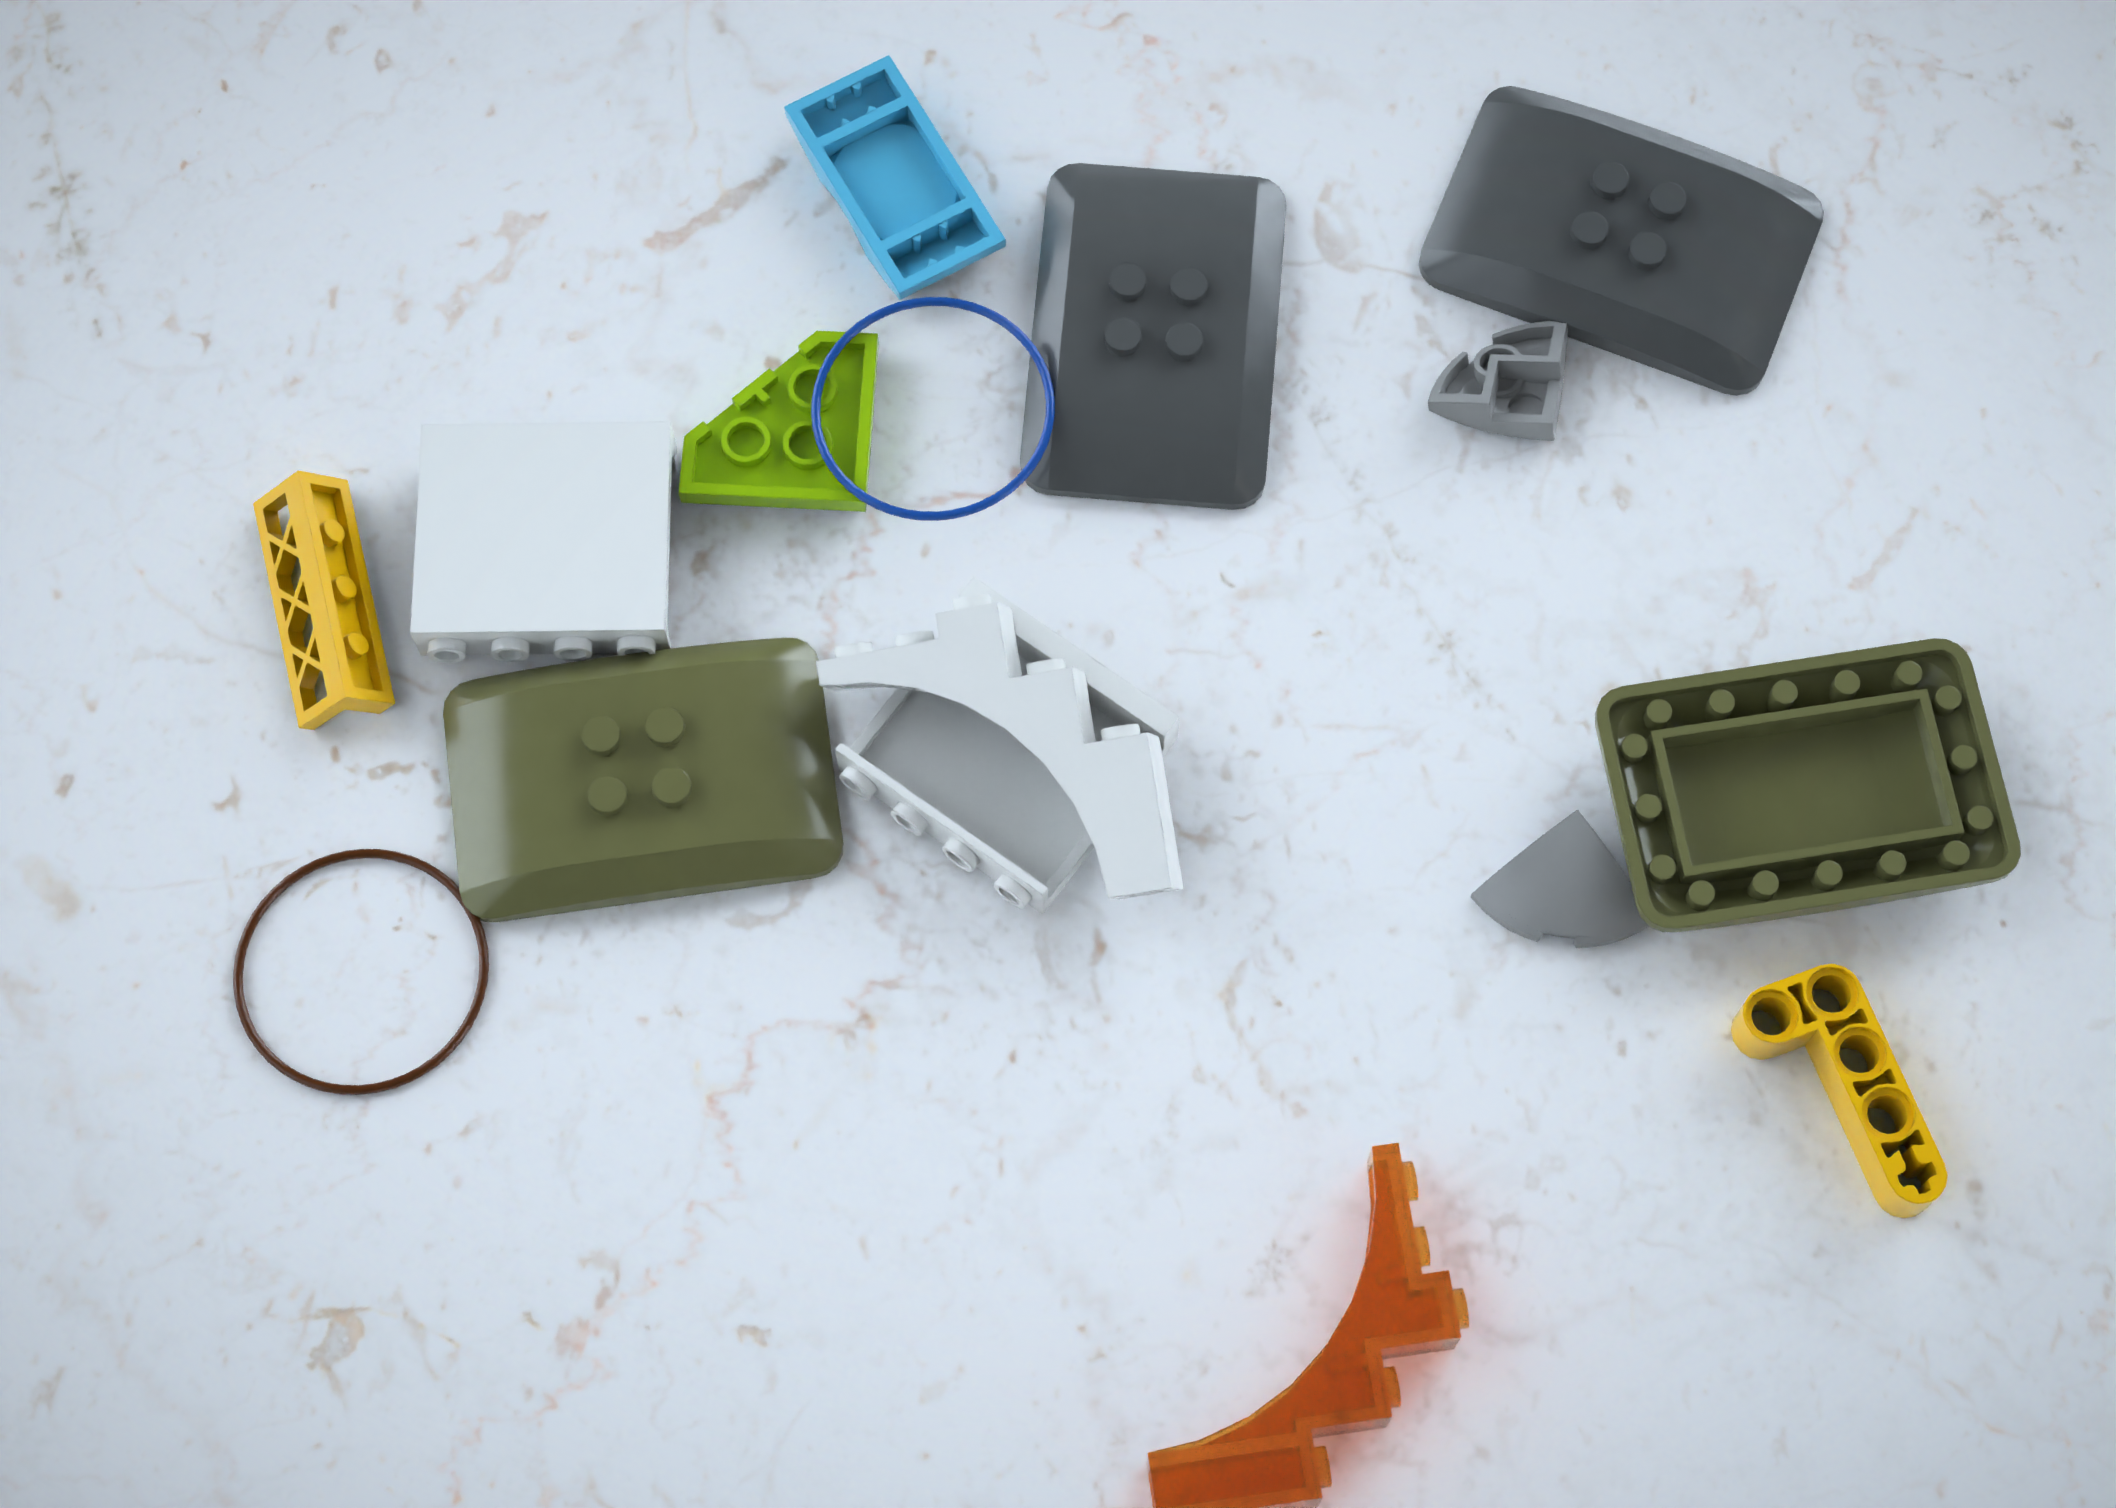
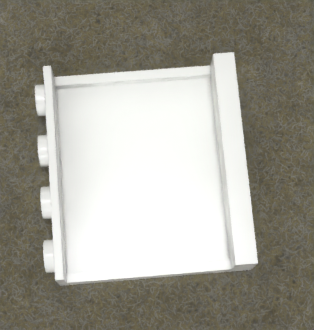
[410,421,677,663]
[835,577,1179,914]

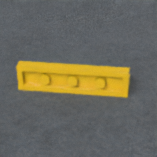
[253,470,395,730]

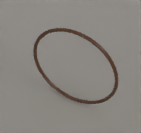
[233,849,489,1095]

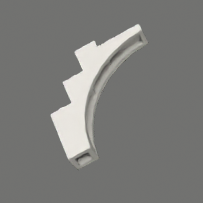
[816,594,1183,899]

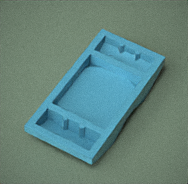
[784,55,1006,300]

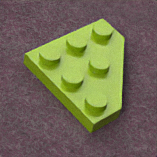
[679,331,879,512]

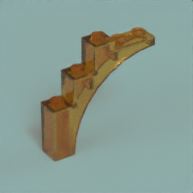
[1146,1143,1469,1508]

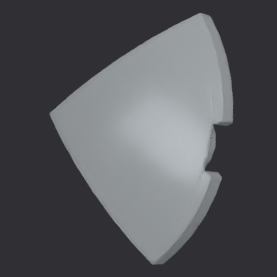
[1428,321,1568,441]
[1471,810,1649,948]

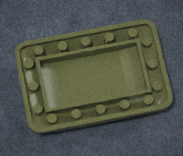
[443,638,844,922]
[1595,638,2021,932]

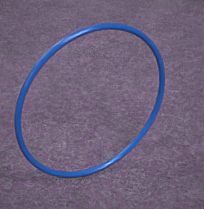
[811,297,1055,521]

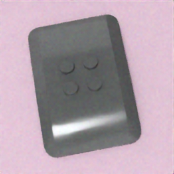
[1419,86,1824,396]
[1020,163,1286,510]

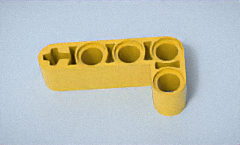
[1731,963,1948,1218]

